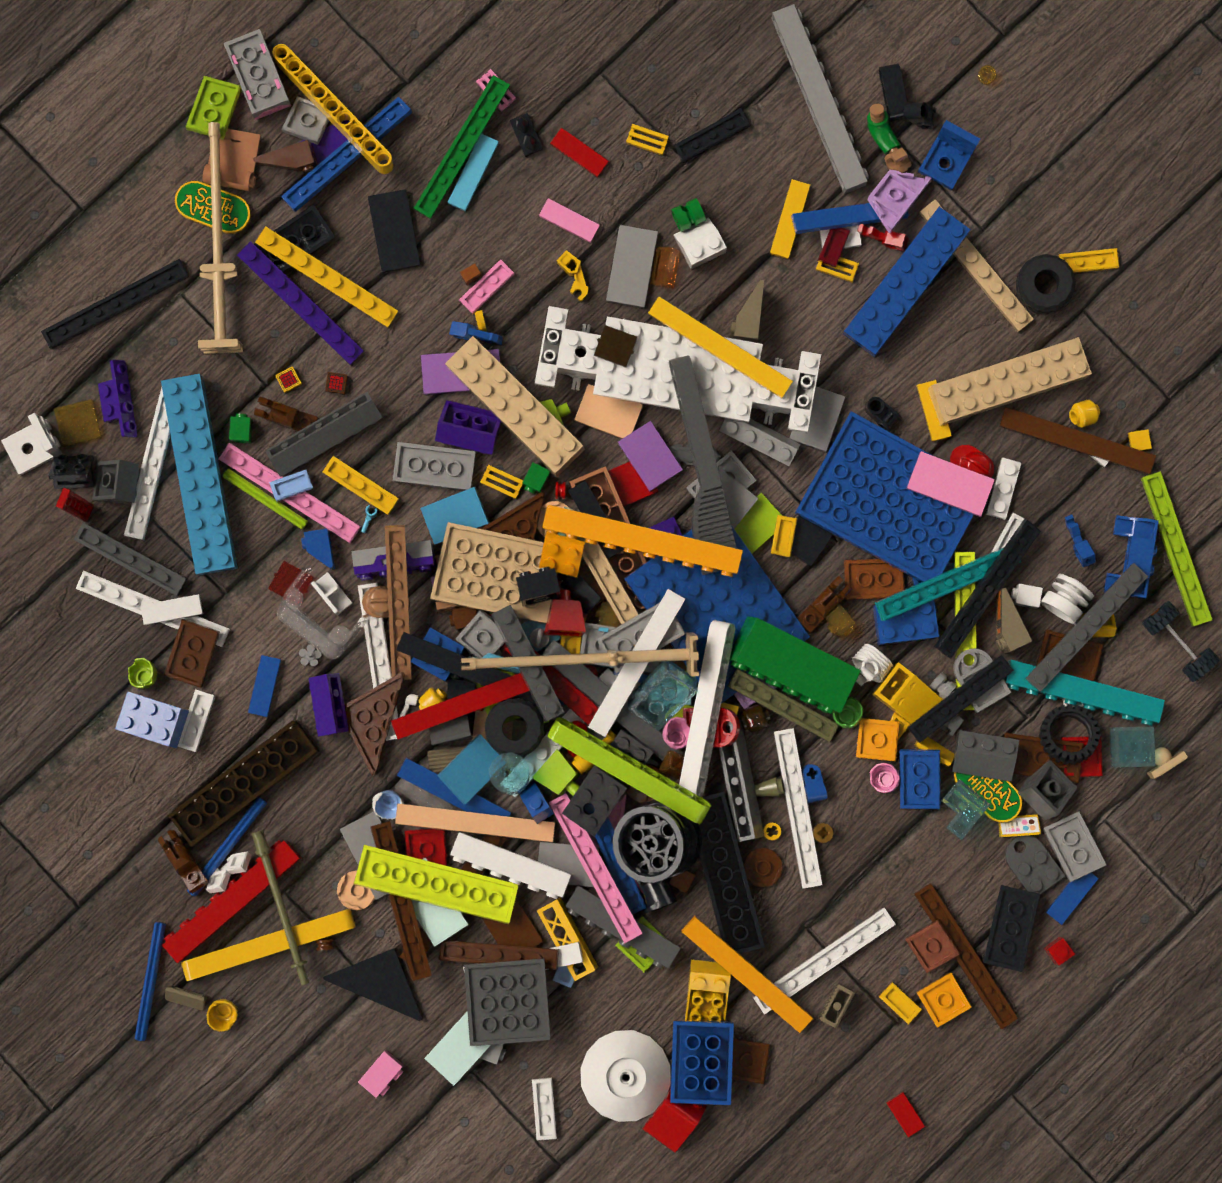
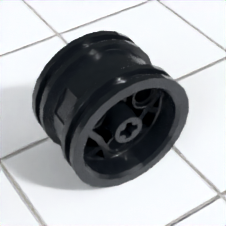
[613,802,702,883]

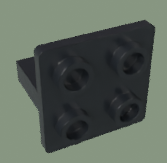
[49,454,94,489]

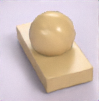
[1147,747,1188,779]

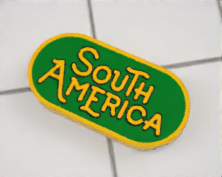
[175,181,251,234]
[954,773,1022,823]

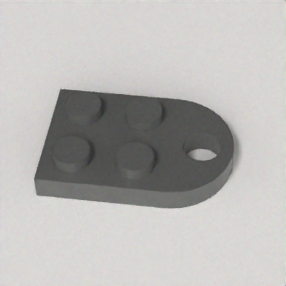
[1005,835,1065,894]

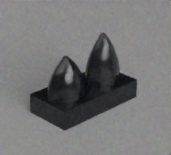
[510,113,543,157]

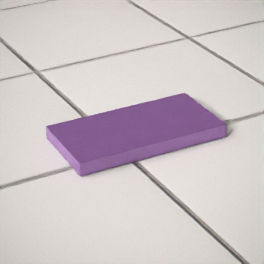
[421,349,500,395]

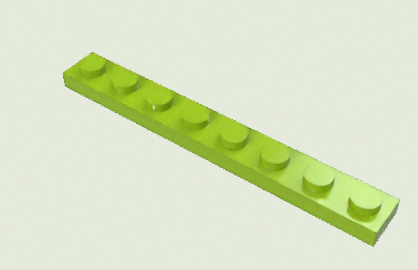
[1141,471,1212,627]

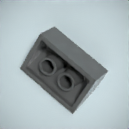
[952,730,1019,782]

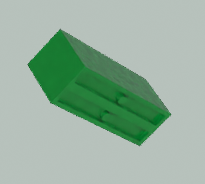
[729,616,861,715]

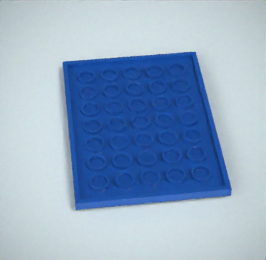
[795,412,974,582]
[624,525,810,704]

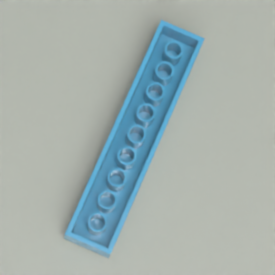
[161,374,238,576]

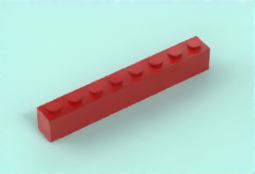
[162,840,301,963]

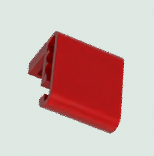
[642,1088,707,1153]

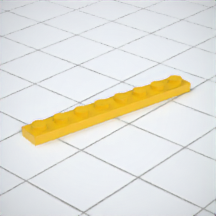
[255,226,398,328]

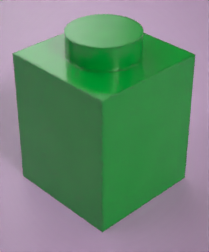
[229,414,253,444]
[522,462,551,495]

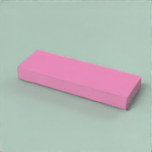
[539,198,600,243]
[459,260,514,314]

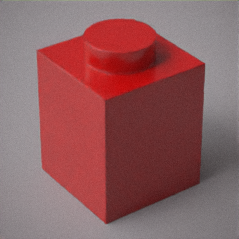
[1043,937,1075,966]

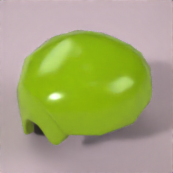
[128,658,158,689]

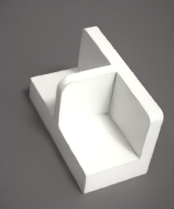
[311,572,353,615]

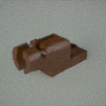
[254,396,318,431]
[797,576,852,633]
[158,830,209,894]

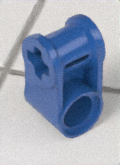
[801,764,827,803]

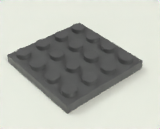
[464,958,551,1046]

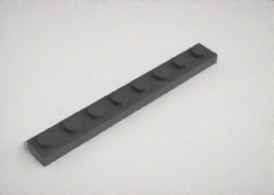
[1025,563,1148,692]

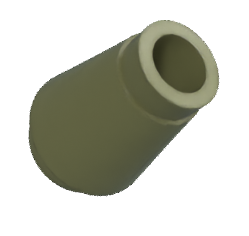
[755,777,785,797]

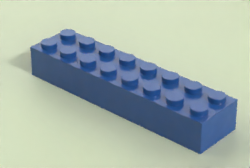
[843,206,971,357]

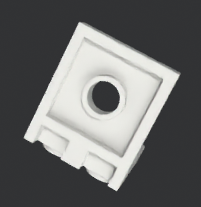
[1,413,62,476]

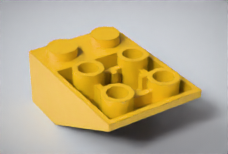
[872,662,943,724]
[685,960,731,1021]

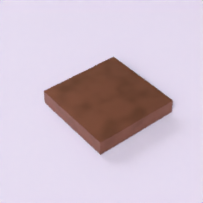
[905,919,961,973]

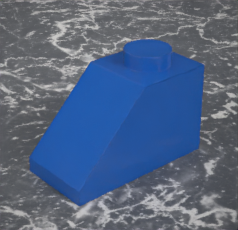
[301,528,335,570]
[519,781,554,824]

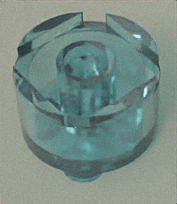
[489,752,530,795]

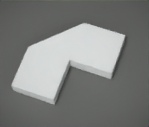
[206,851,252,894]

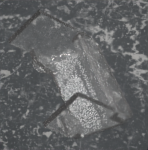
[277,568,371,659]

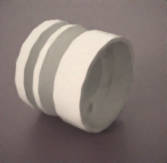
[1041,574,1094,625]

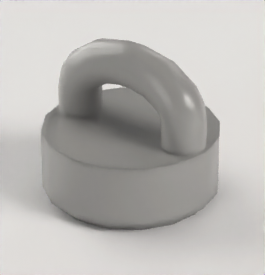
[530,628,549,648]

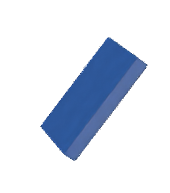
[900,749,940,809]

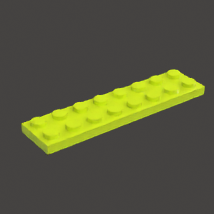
[353,845,518,924]

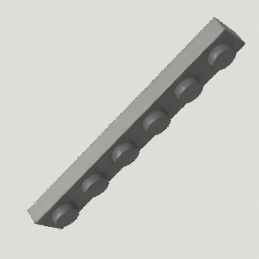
[73,523,187,596]

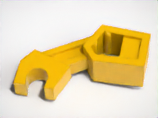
[557,250,588,302]

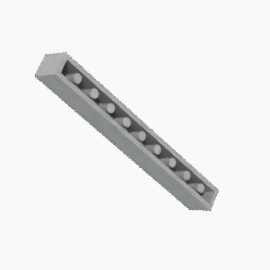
[771,4,869,194]

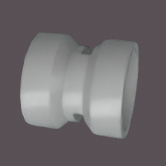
[929,672,957,699]

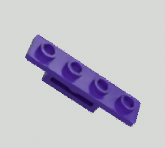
[98,359,137,438]

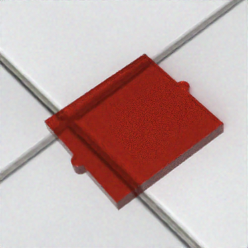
[268,561,314,605]

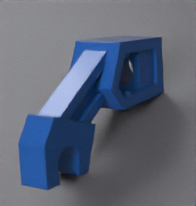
[449,321,503,345]
[1065,515,1096,567]

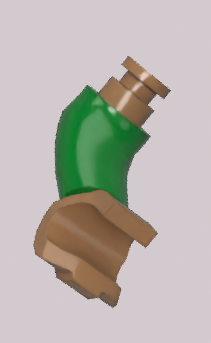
[867,104,912,173]

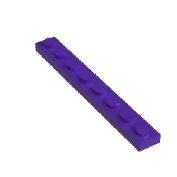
[237,241,364,365]

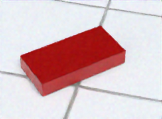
[886,1092,925,1137]

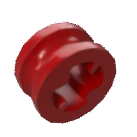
[555,482,566,500]

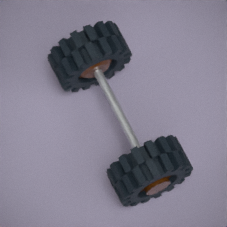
[1142,601,1220,682]

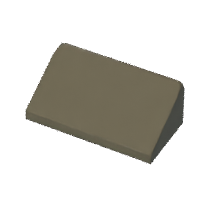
[165,985,207,1011]

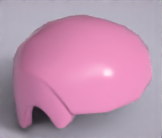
[662,717,690,750]
[870,763,900,793]

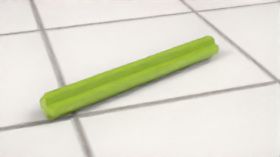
[223,469,308,529]

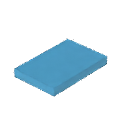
[420,487,489,545]
[437,734,506,805]

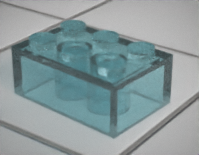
[628,661,698,731]

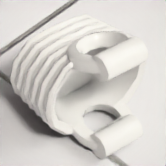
[852,644,893,686]

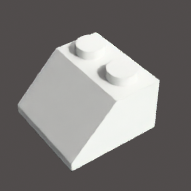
[674,218,727,269]

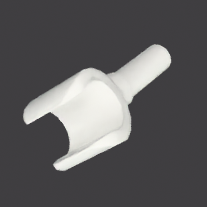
[399,694,418,718]

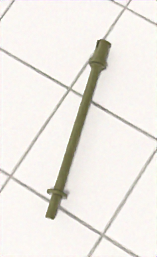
[251,830,309,985]

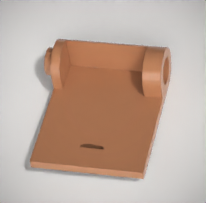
[203,129,261,191]

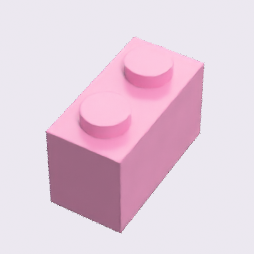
[358,1050,403,1097]

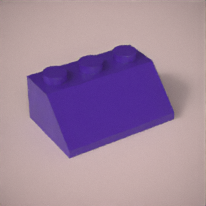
[435,400,501,455]

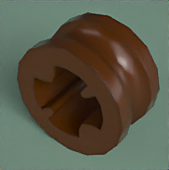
[316,939,334,951]

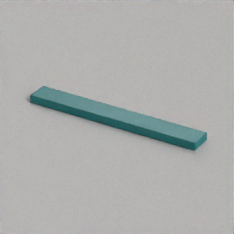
[875,547,1021,621]

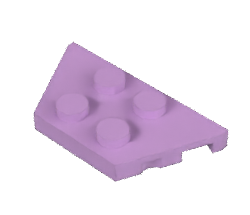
[868,170,931,233]

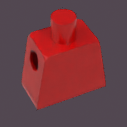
[544,590,586,637]

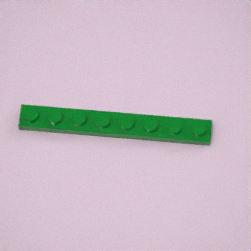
[414,75,510,219]

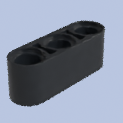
[879,64,907,122]

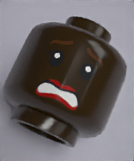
[740,704,771,733]

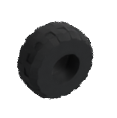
[1016,254,1076,314]
[485,698,544,758]

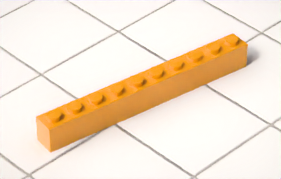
[542,505,743,577]

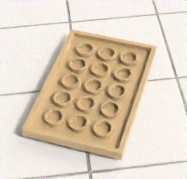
[430,522,558,624]

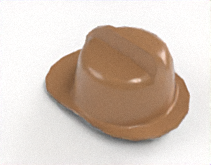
[362,586,409,618]

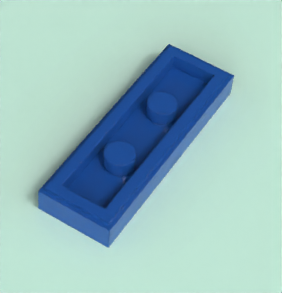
[248,655,281,717]
[1045,873,1099,925]

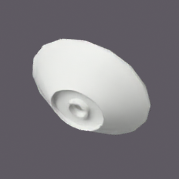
[581,1030,671,1122]

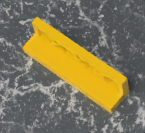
[537,897,598,981]

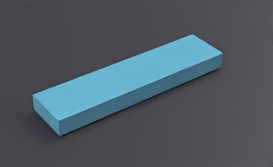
[448,134,499,212]

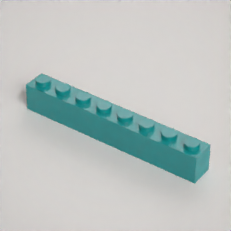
[1004,660,1165,726]

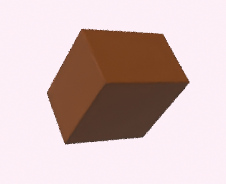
[460,263,482,285]

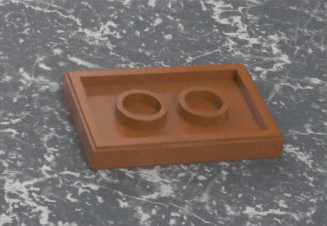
[844,559,904,600]

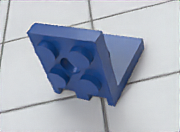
[918,120,980,191]

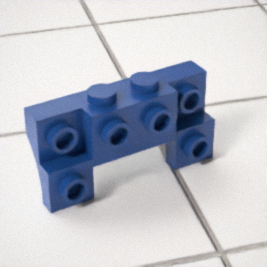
[1103,515,1159,599]

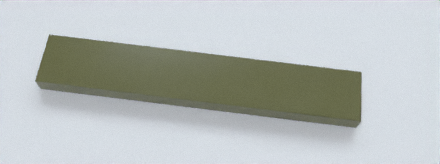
[727,669,839,742]

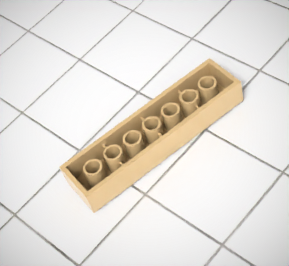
[445,336,585,477]
[928,337,1092,426]

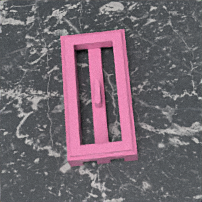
[476,69,516,112]

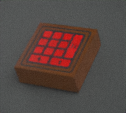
[325,372,348,395]

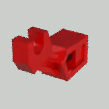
[858,224,909,252]

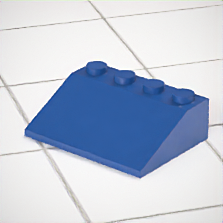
[670,1021,734,1105]

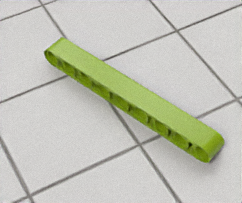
[547,717,711,824]

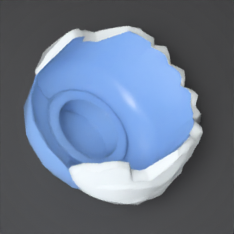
[372,790,404,820]

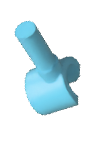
[361,505,377,533]

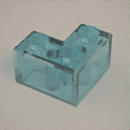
[942,779,991,840]

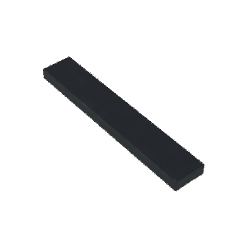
[907,655,1014,743]

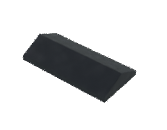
[254,205,335,272]

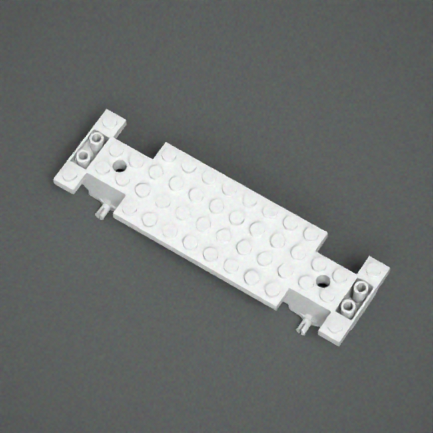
[535,306,821,433]

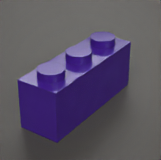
[309,673,349,737]

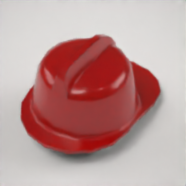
[950,445,994,478]

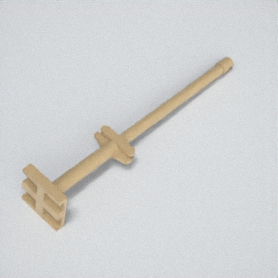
[198,122,243,354]
[461,632,699,676]

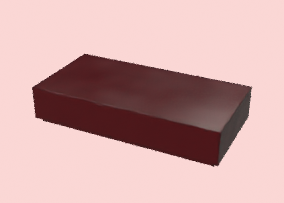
[818,228,850,268]

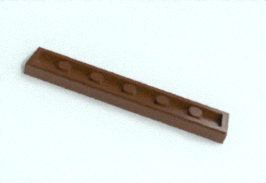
[439,940,559,970]

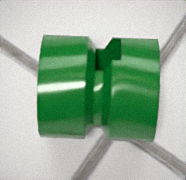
[671,198,706,232]

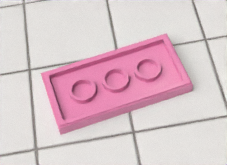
[906,452,995,517]

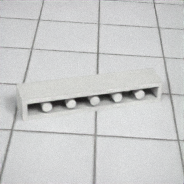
[450,832,571,899]

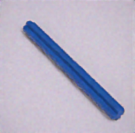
[187,797,267,897]
[135,922,166,1041]

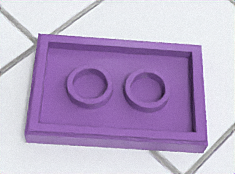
[617,421,683,492]

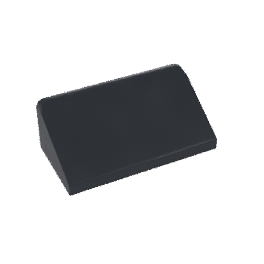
[560,574,602,613]

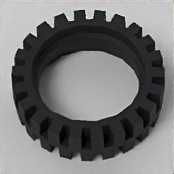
[1039,704,1100,765]

